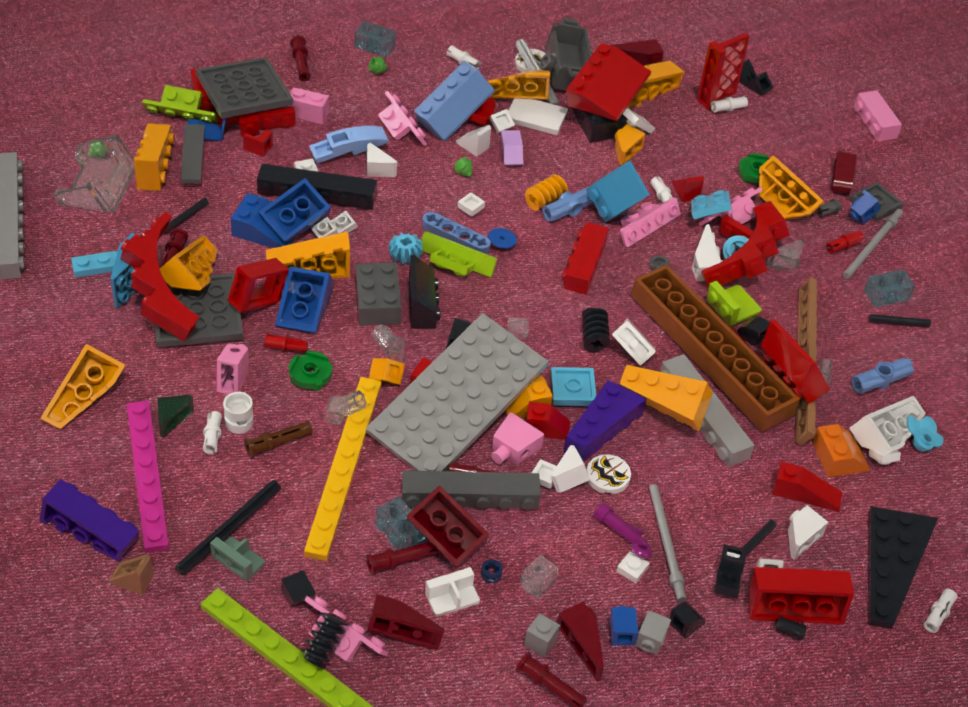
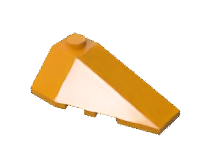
[40,344,125,430]

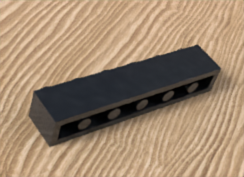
[257,164,377,210]

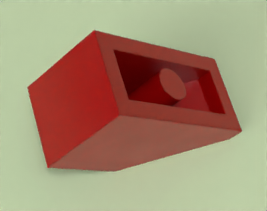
[526,401,570,440]

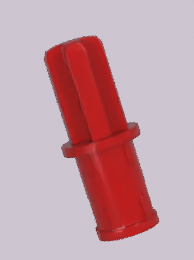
[826,230,864,254]
[264,334,308,352]

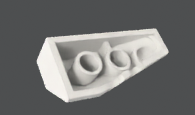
[849,396,926,454]

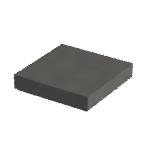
[849,182,904,222]

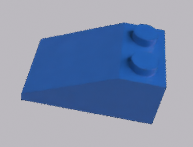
[259,178,331,243]
[231,193,296,248]
[275,267,334,334]

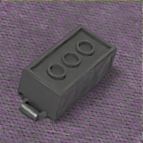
[546,17,592,90]

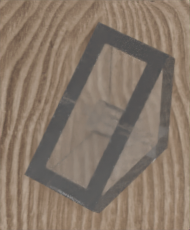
[766,239,804,274]

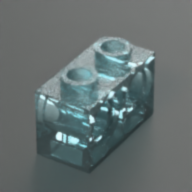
[355,21,396,57]
[864,269,915,307]
[375,496,425,550]

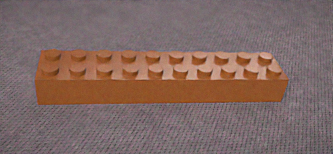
[631,264,800,432]

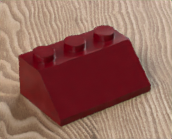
[406,485,489,567]

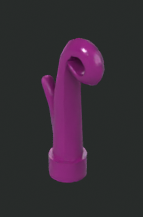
[594,503,652,559]

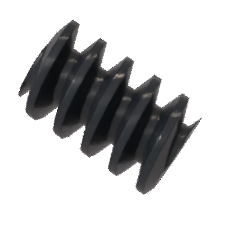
[582,308,610,353]
[300,612,350,669]

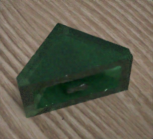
[157,395,194,438]

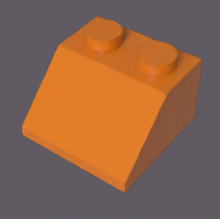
[812,424,870,477]

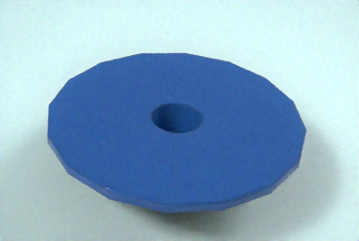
[488,228,517,248]

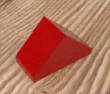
[672,176,704,202]

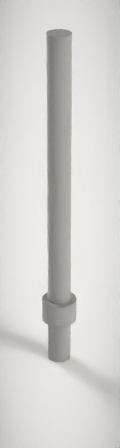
[843,209,903,279]
[649,484,687,603]

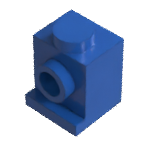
[849,190,881,225]

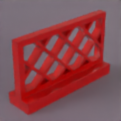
[697,33,750,110]

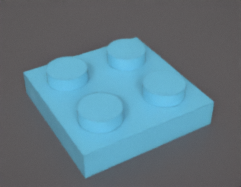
[691,190,732,219]
[550,367,596,406]

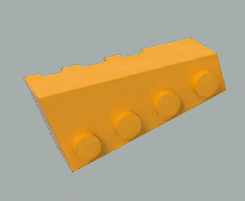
[625,61,684,110]
[134,123,175,191]
[266,231,350,281]
[619,365,713,432]

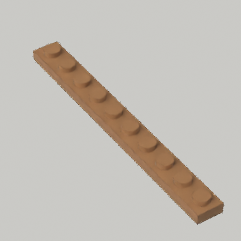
[795,277,818,446]

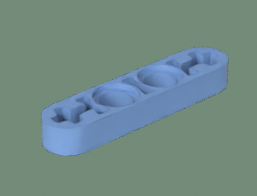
[422,212,491,254]

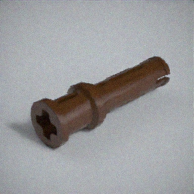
[244,421,313,458]

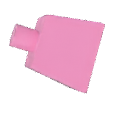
[217,344,249,394]
[491,412,544,465]

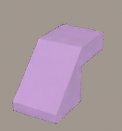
[501,130,523,166]

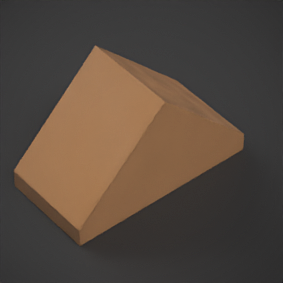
[109,554,154,595]

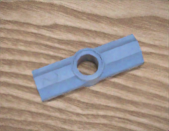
[542,187,594,222]
[851,358,914,394]

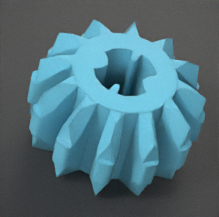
[389,232,423,265]

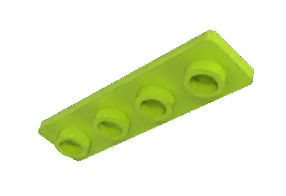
[142,85,218,123]
[421,231,497,277]

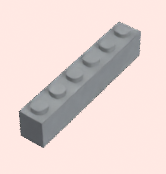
[660,354,755,467]

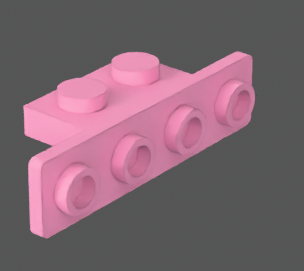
[378,91,427,146]
[699,187,762,226]
[620,197,681,247]
[305,596,389,662]

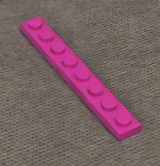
[127,400,169,554]

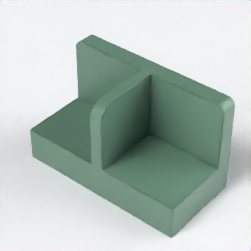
[210,536,265,582]

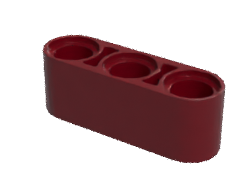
[831,151,857,195]

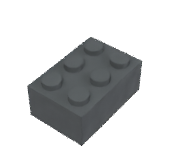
[355,262,401,326]

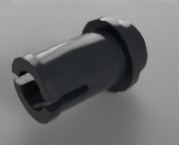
[775,616,808,640]

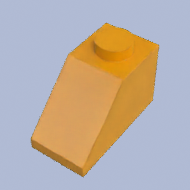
[615,124,646,166]

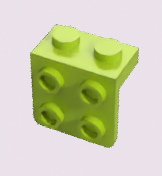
[706,281,761,326]

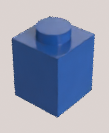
[609,606,638,645]

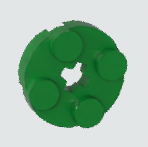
[738,153,769,184]
[289,351,332,391]

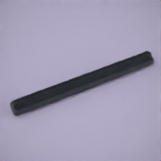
[175,480,281,575]

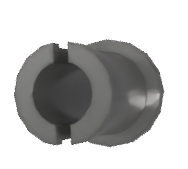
[816,199,842,217]

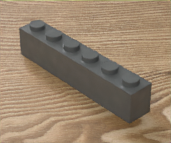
[402,470,541,510]

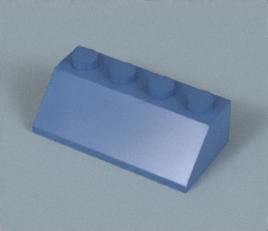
[414,61,495,142]

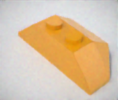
[759,155,824,220]

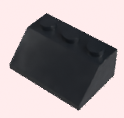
[409,255,440,329]

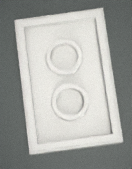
[508,99,568,135]

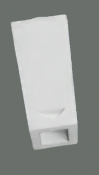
[692,224,723,282]

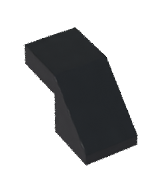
[739,59,773,96]
[714,544,747,598]

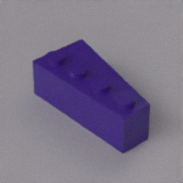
[564,380,646,462]
[40,479,139,562]

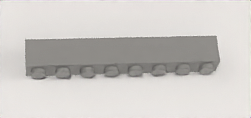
[0,152,25,280]

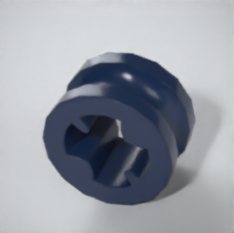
[481,559,503,584]

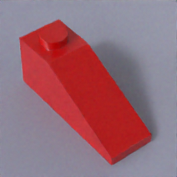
[772,461,842,512]

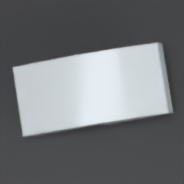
[311,211,358,238]

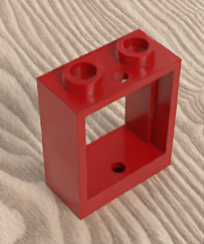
[227,258,289,313]

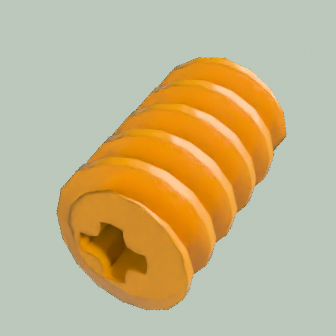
[525,174,568,211]

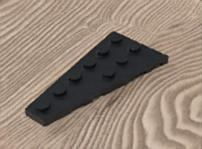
[868,506,938,629]

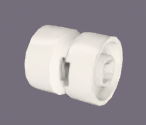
[223,392,254,434]

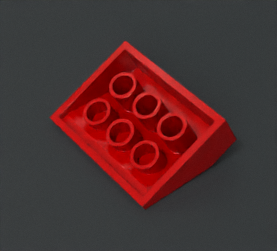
[566,43,651,121]

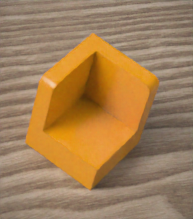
[369,358,405,385]

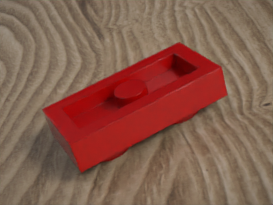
[719,214,754,239]

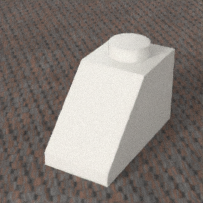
[788,505,828,560]

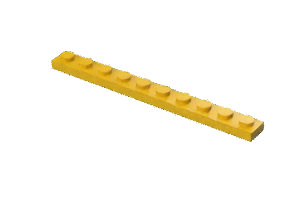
[304,377,382,561]

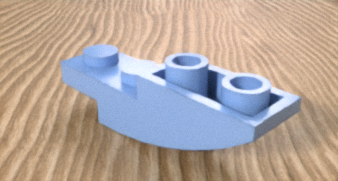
[310,126,389,164]

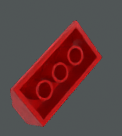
[761,319,830,404]
[749,567,854,625]

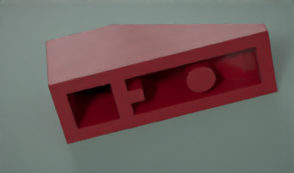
[610,39,664,66]
[367,594,445,650]
[557,601,604,682]

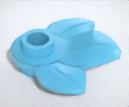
[907,415,944,452]

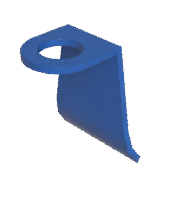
[184,118,226,141]

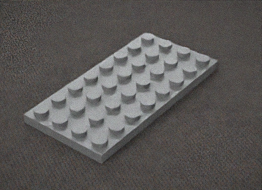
[366,313,549,471]

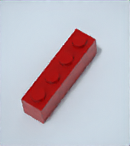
[562,222,609,295]

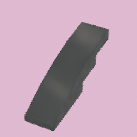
[181,124,205,183]

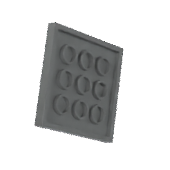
[196,57,293,119]
[155,273,243,347]

